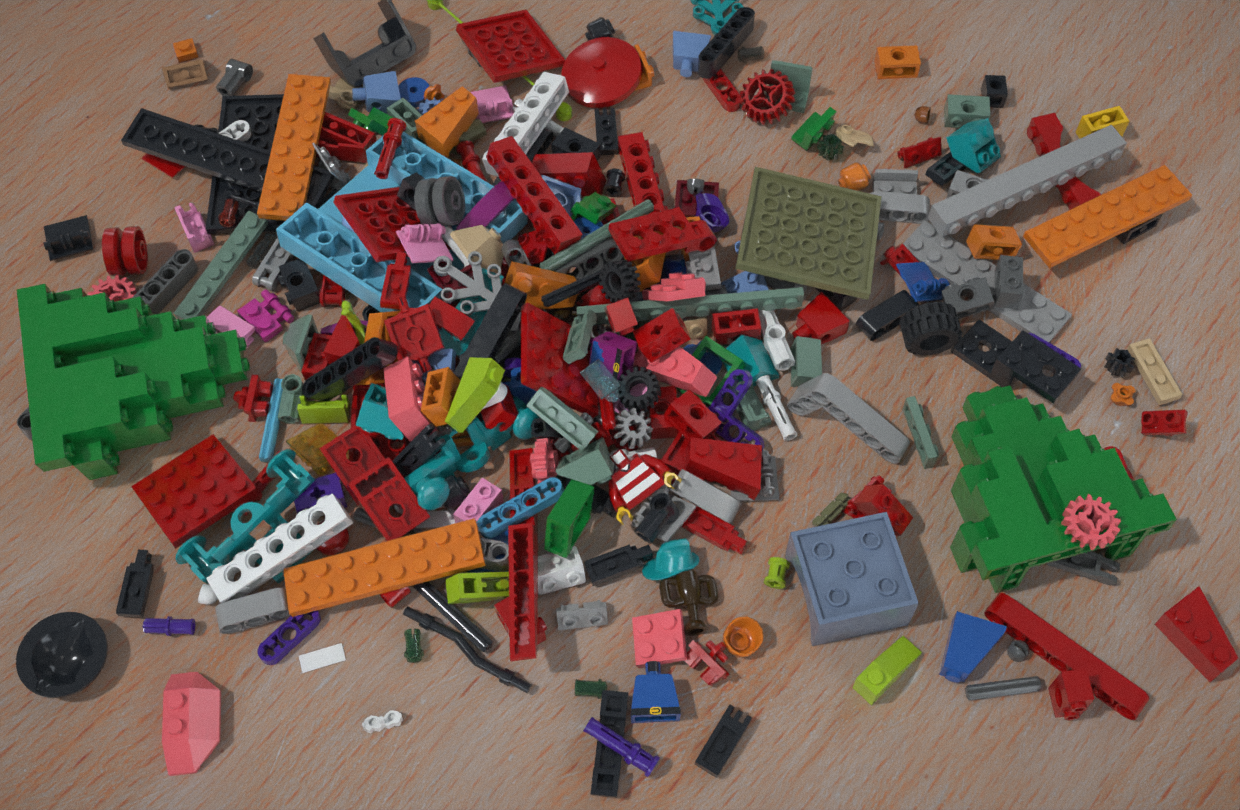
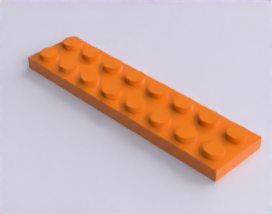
[257,74,331,221]
[1023,165,1192,268]
[283,518,486,617]

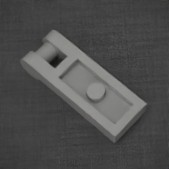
[252,237,294,291]

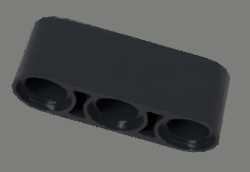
[856,290,920,341]

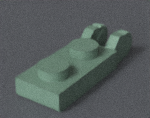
[563,309,597,364]

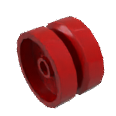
[102,226,148,276]

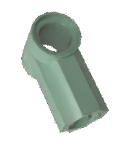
[278,374,303,424]

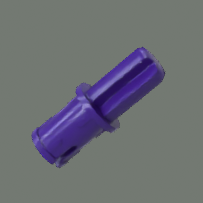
[142,616,196,636]

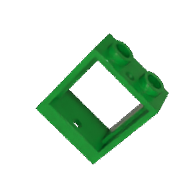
[676,336,746,407]
[544,479,594,558]

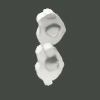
[362,710,403,733]

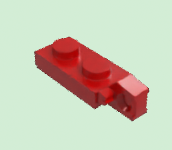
[380,252,411,310]
[681,506,747,554]

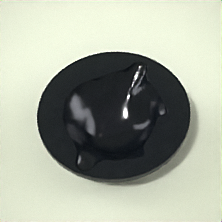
[16,612,108,698]

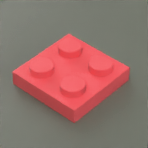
[632,609,687,668]

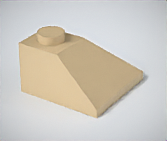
[450,225,503,273]

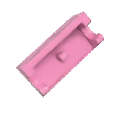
[174,203,215,253]
[207,306,255,348]

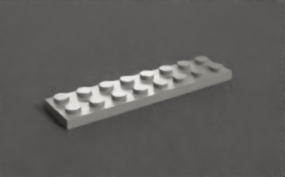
[903,220,1072,343]

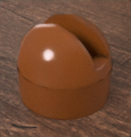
[914,106,931,123]

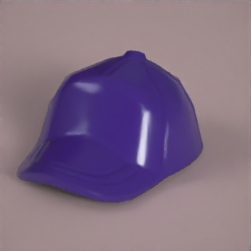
[696,193,730,233]

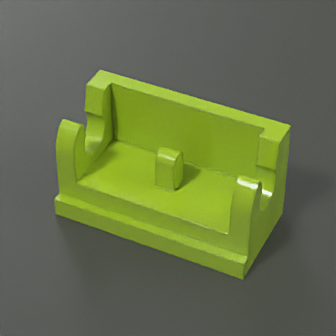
[297,395,350,424]

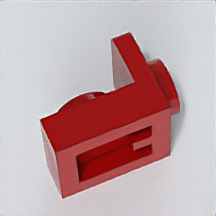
[880,243,919,275]

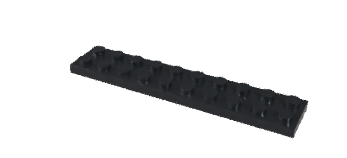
[121,108,335,209]

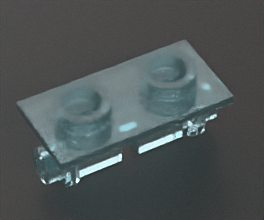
[580,359,621,402]

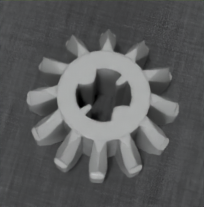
[613,408,653,449]

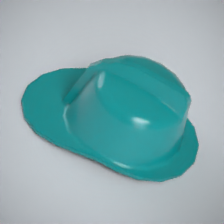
[642,538,700,580]

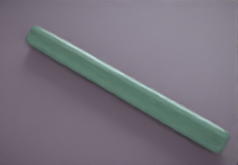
[539,200,654,271]

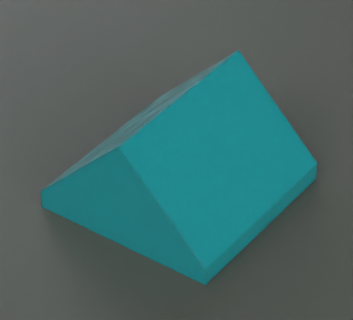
[722,335,779,387]

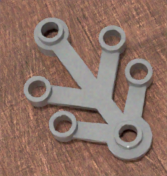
[434,251,501,316]

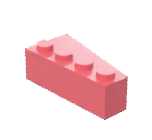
[633,343,717,397]

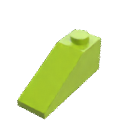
[445,357,505,433]
[445,572,509,604]
[852,636,922,705]

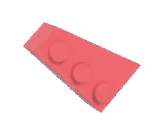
[383,357,437,442]

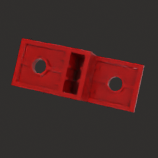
[319,425,430,541]

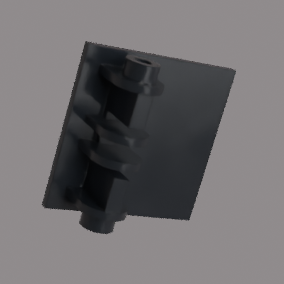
[43,215,94,261]

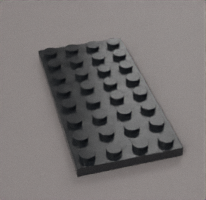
[206,94,285,234]

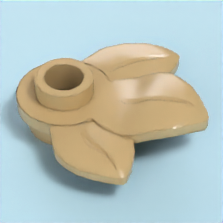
[328,78,363,109]
[835,125,874,147]

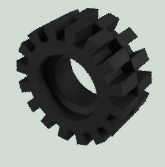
[599,260,641,303]
[616,367,661,413]

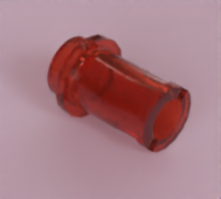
[218,199,239,227]

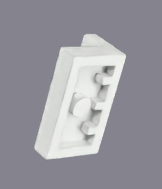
[538,546,586,595]

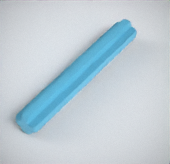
[259,378,283,463]

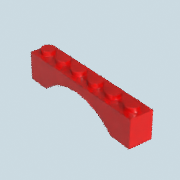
[1027,113,1101,210]

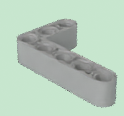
[787,373,910,464]

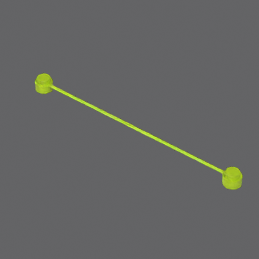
[427,0,572,121]

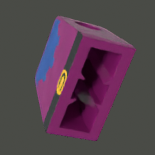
[587,332,637,387]

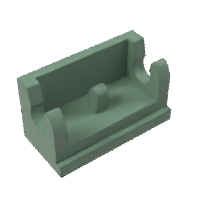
[790,336,822,387]
[729,381,772,431]

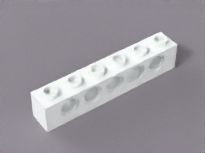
[482,72,569,177]
[206,494,354,603]

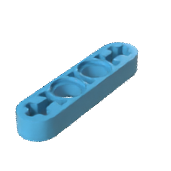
[477,477,565,539]

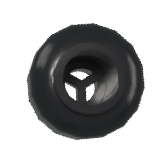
[585,17,615,41]
[440,475,471,511]

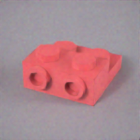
[642,273,706,302]

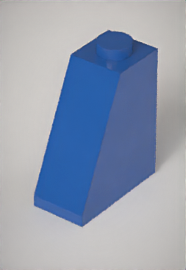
[939,611,1007,683]

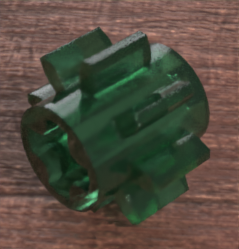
[817,134,844,160]

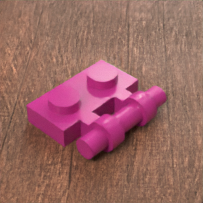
[237,289,295,343]

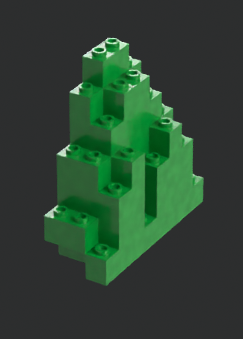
[17,284,250,480]
[950,385,1177,593]

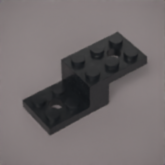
[951,319,1081,404]

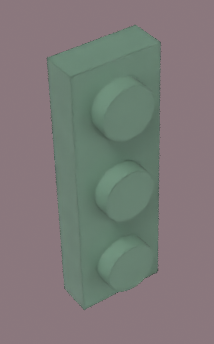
[526,387,598,451]
[902,396,939,469]

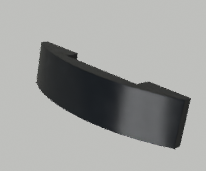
[590,690,628,798]

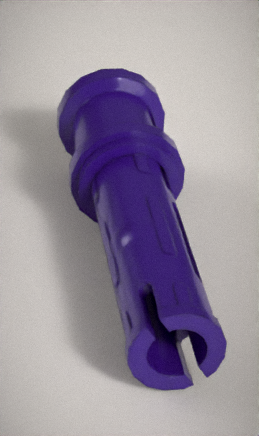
[583,717,660,778]

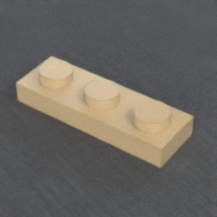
[1127,338,1182,405]

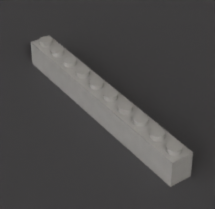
[928,125,1127,237]

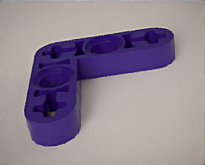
[708,369,765,451]

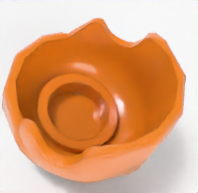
[723,616,764,658]

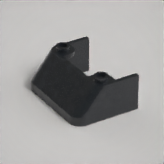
[313,0,416,87]

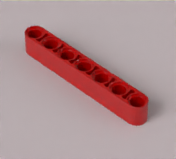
[984,593,1150,720]

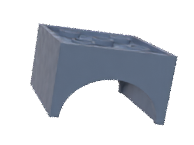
[785,512,919,647]

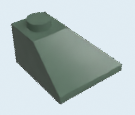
[283,315,318,375]
[556,437,614,485]

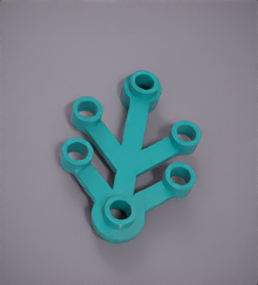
[690,0,744,36]

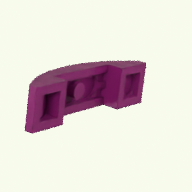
[455,181,515,231]

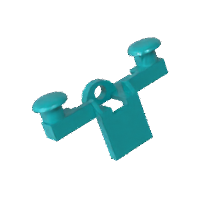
[404,396,540,511]
[175,449,315,584]

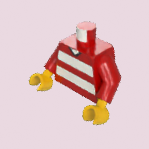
[608,449,682,525]

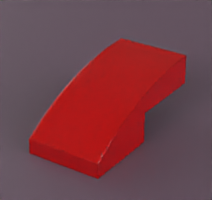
[429,297,475,341]

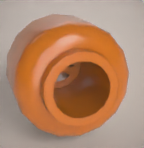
[838,162,871,191]

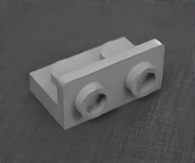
[872,169,918,194]
[685,247,721,291]

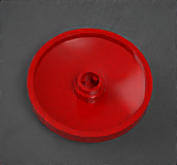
[561,37,642,108]

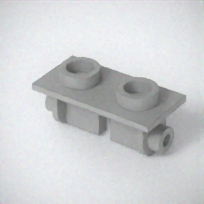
[556,600,608,630]

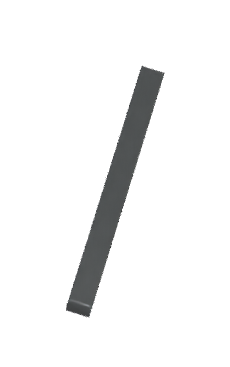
[17,249,198,441]

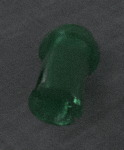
[404,628,424,663]
[575,679,607,699]

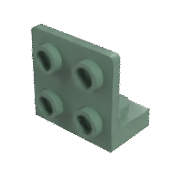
[765,60,813,113]

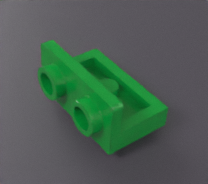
[348,107,393,136]
[791,107,837,151]
[570,192,617,224]

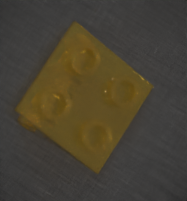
[286,423,349,476]

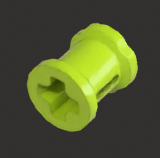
[764,557,790,589]

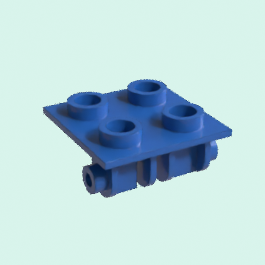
[896,262,950,302]

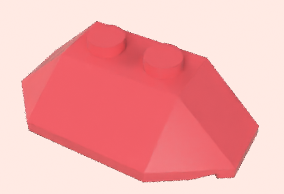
[162,672,221,776]

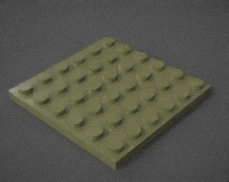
[735,167,882,300]

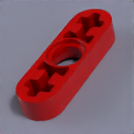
[703,69,741,112]

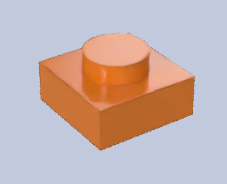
[173,38,199,63]

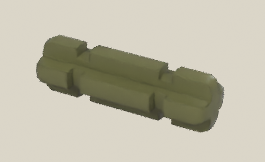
[812,493,850,527]

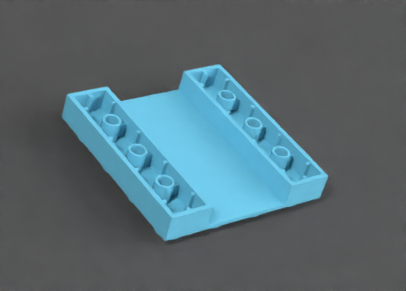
[276,132,528,312]

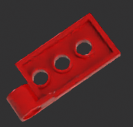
[608,207,717,262]

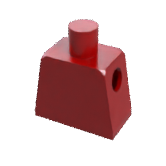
[792,292,850,345]

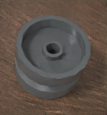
[414,176,465,226]

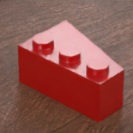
[316,112,377,163]
[532,152,606,197]
[685,437,762,500]
[1154,586,1239,682]

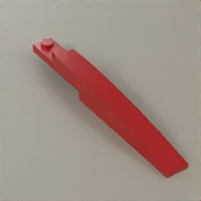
[508,448,538,661]

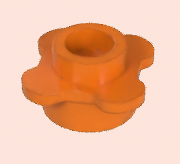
[424,84,444,101]
[1110,383,1135,406]

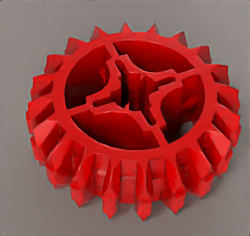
[740,69,795,125]

